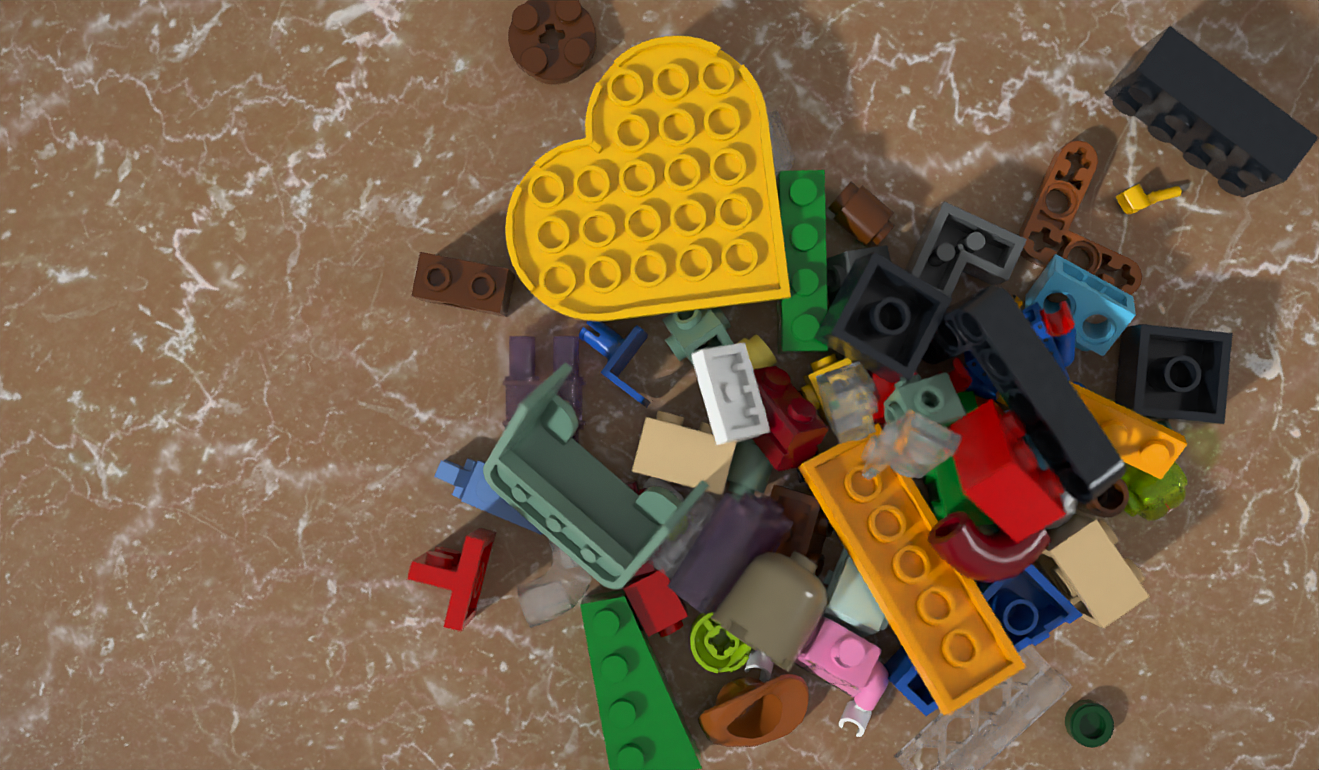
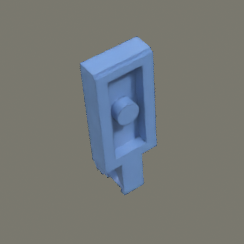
[434,458,543,535]

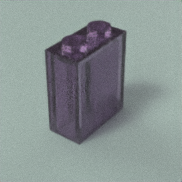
[667,492,794,614]

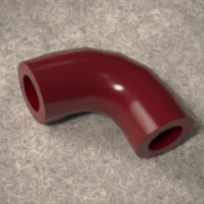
[927,511,1051,583]

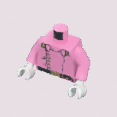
[745,617,889,737]

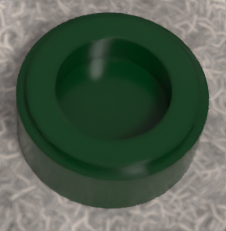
[1065,700,1114,748]

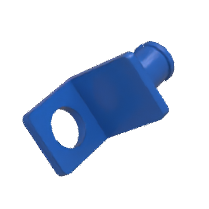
[579,321,651,408]

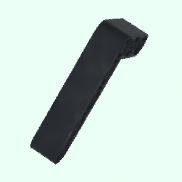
[922,285,1126,504]

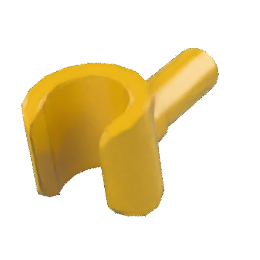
[1116,183,1182,215]

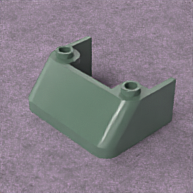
[483,362,709,589]

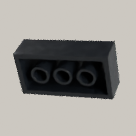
[1104,26,1319,198]

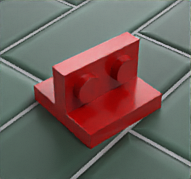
[407,528,496,632]

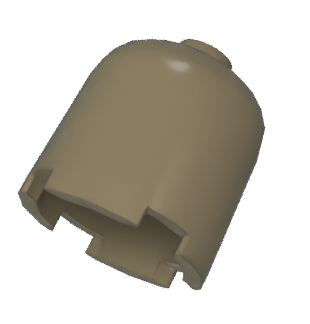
[711,551,828,672]

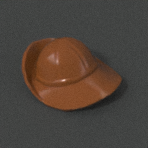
[698,674,809,747]

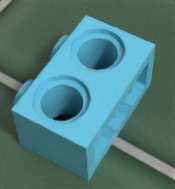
[1025,254,1136,356]

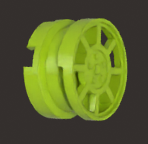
[690,605,752,673]

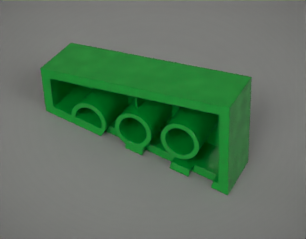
[580,589,702,770]

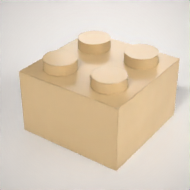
[632,411,736,495]
[1036,514,1150,629]

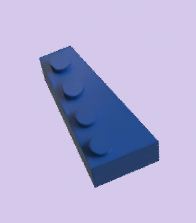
[884,564,1082,716]

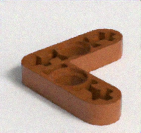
[1018,140,1142,295]

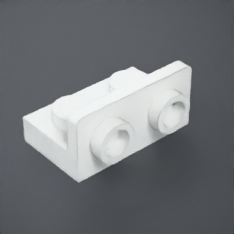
[691,343,770,445]

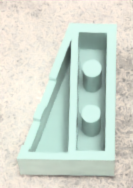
[822,544,889,638]

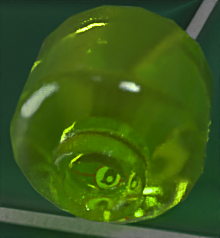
[1122,462,1188,521]

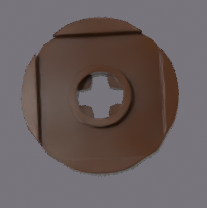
[508,0,596,85]

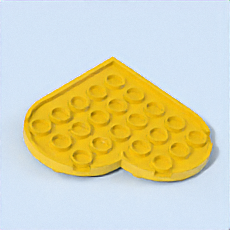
[505,36,791,322]

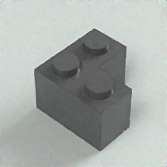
[905,202,1027,297]

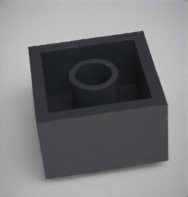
[814,252,952,383]
[1115,324,1233,424]

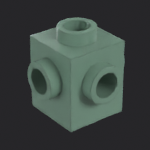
[662,307,734,368]
[883,372,966,445]

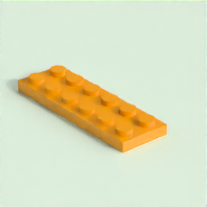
[798,423,1026,715]

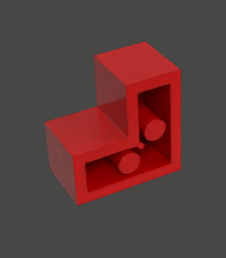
[945,399,1067,543]

